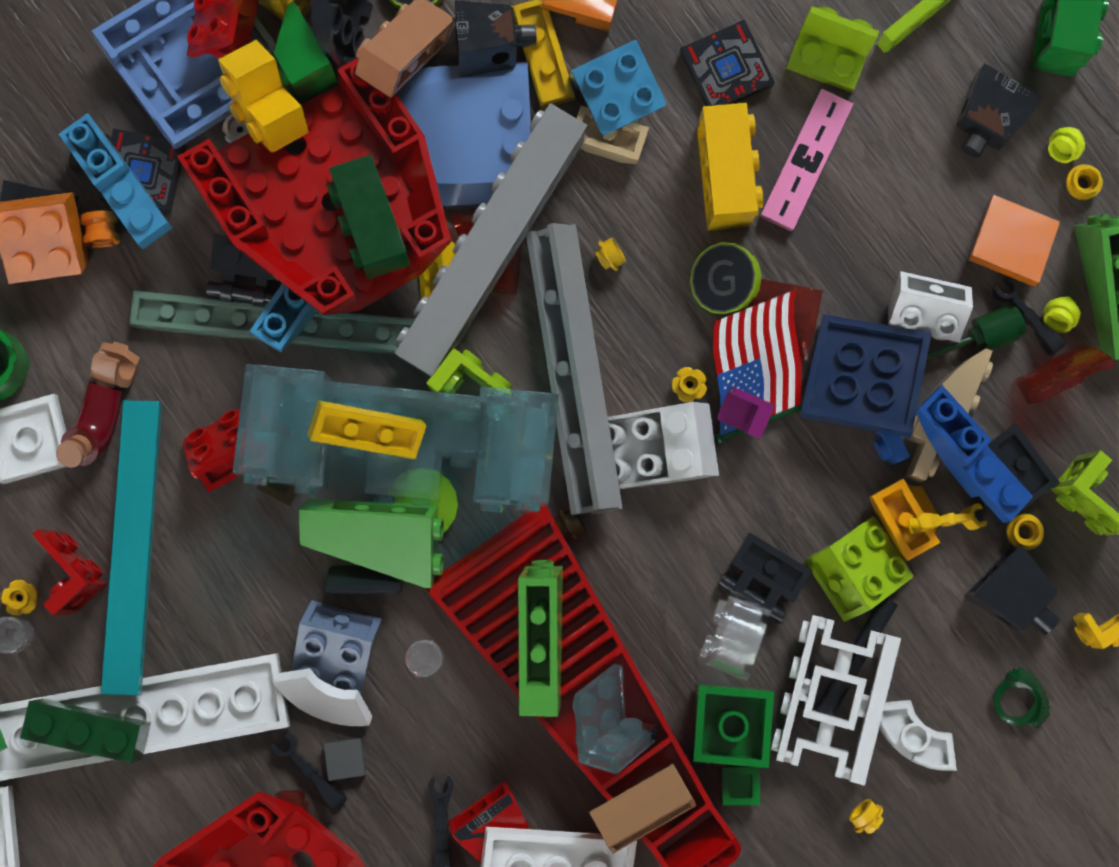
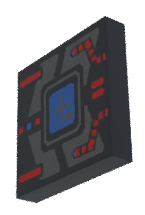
[680,19,775,106]
[98,128,186,213]

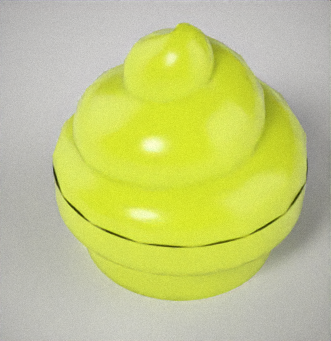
[1048,127,1085,163]
[1043,296,1081,333]

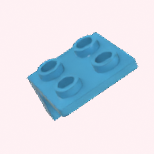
[569,40,666,136]

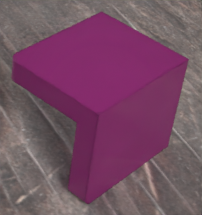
[717,386,775,439]

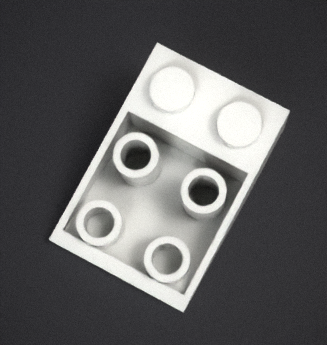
[608,402,719,489]

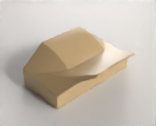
[576,105,649,164]

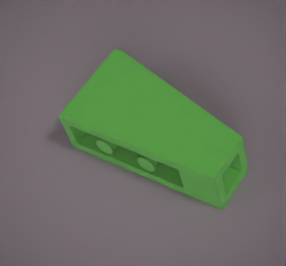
[1075,214,1119,360]
[299,498,444,588]
[518,560,563,717]

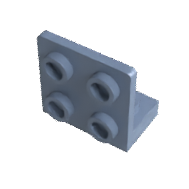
[291,600,382,696]

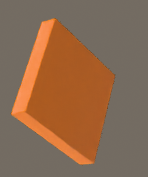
[968,195,1060,287]

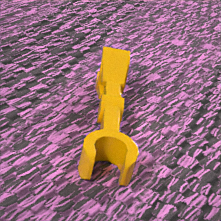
[908,503,987,534]

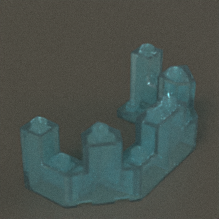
[233,364,559,513]

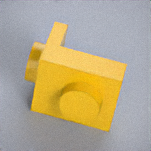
[1073,613,1119,649]

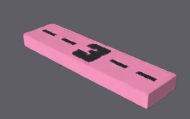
[760,89,854,232]

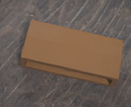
[589,764,697,854]

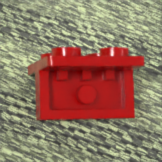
[187,0,259,59]
[183,406,273,493]

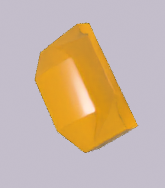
[869,478,940,561]

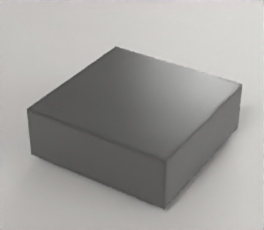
[323,737,366,781]

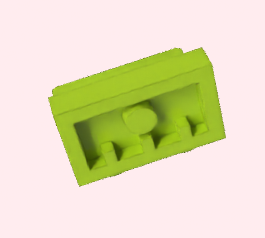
[786,6,879,93]
[426,348,514,407]
[1051,450,1119,536]
[804,516,913,622]

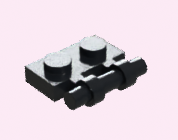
[206,234,278,307]
[717,533,813,624]

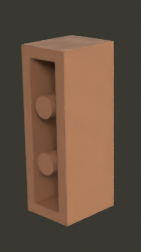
[355,0,455,97]

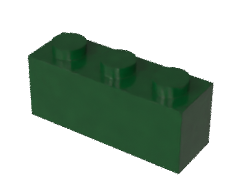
[326,154,409,280]
[20,698,151,763]

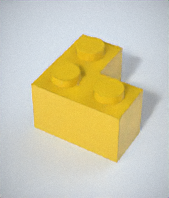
[218,40,309,153]

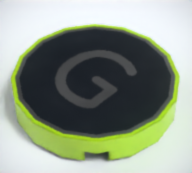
[690,242,762,315]

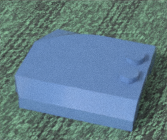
[91,0,278,150]
[396,62,531,209]

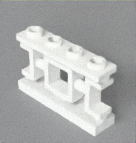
[771,615,901,786]

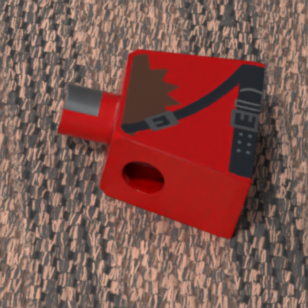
[448,780,530,863]

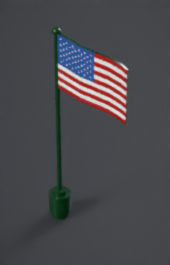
[712,289,1026,445]

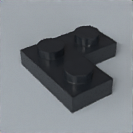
[977,424,1060,526]

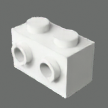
[888,271,973,342]

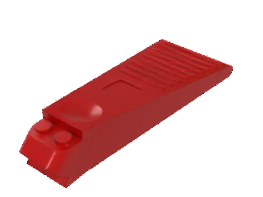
[425,504,741,867]

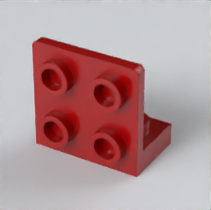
[32,529,107,615]

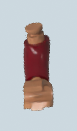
[56,341,140,468]

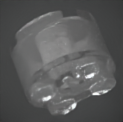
[700,595,772,681]

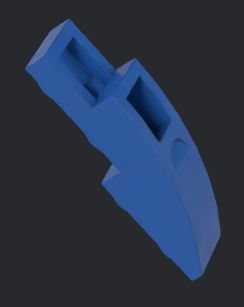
[916,385,1033,523]

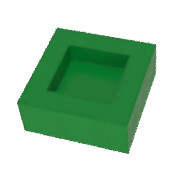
[721,766,760,805]

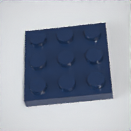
[801,314,932,438]

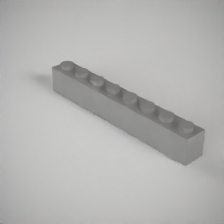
[394,103,589,377]

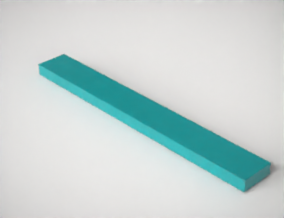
[101,400,163,696]

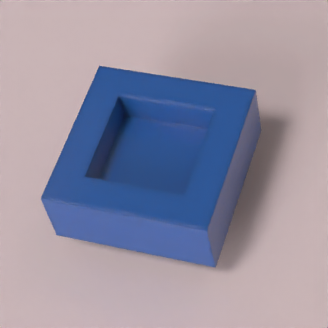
[873,432,910,466]

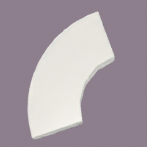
[273,668,372,726]
[879,700,957,771]

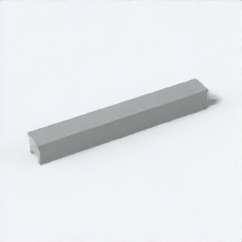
[526,223,623,515]

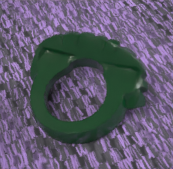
[993,668,1050,728]

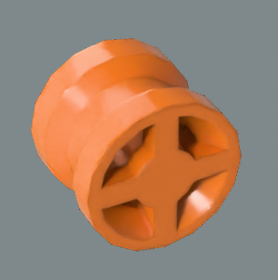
[80,211,120,248]

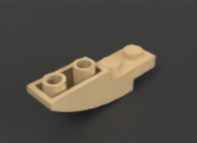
[904,348,993,483]

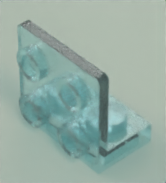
[573,664,658,774]

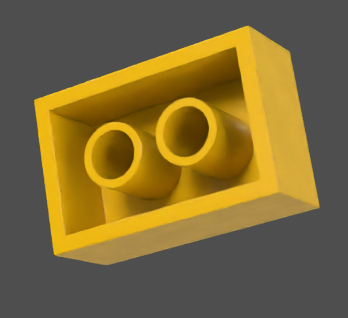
[696,103,763,231]

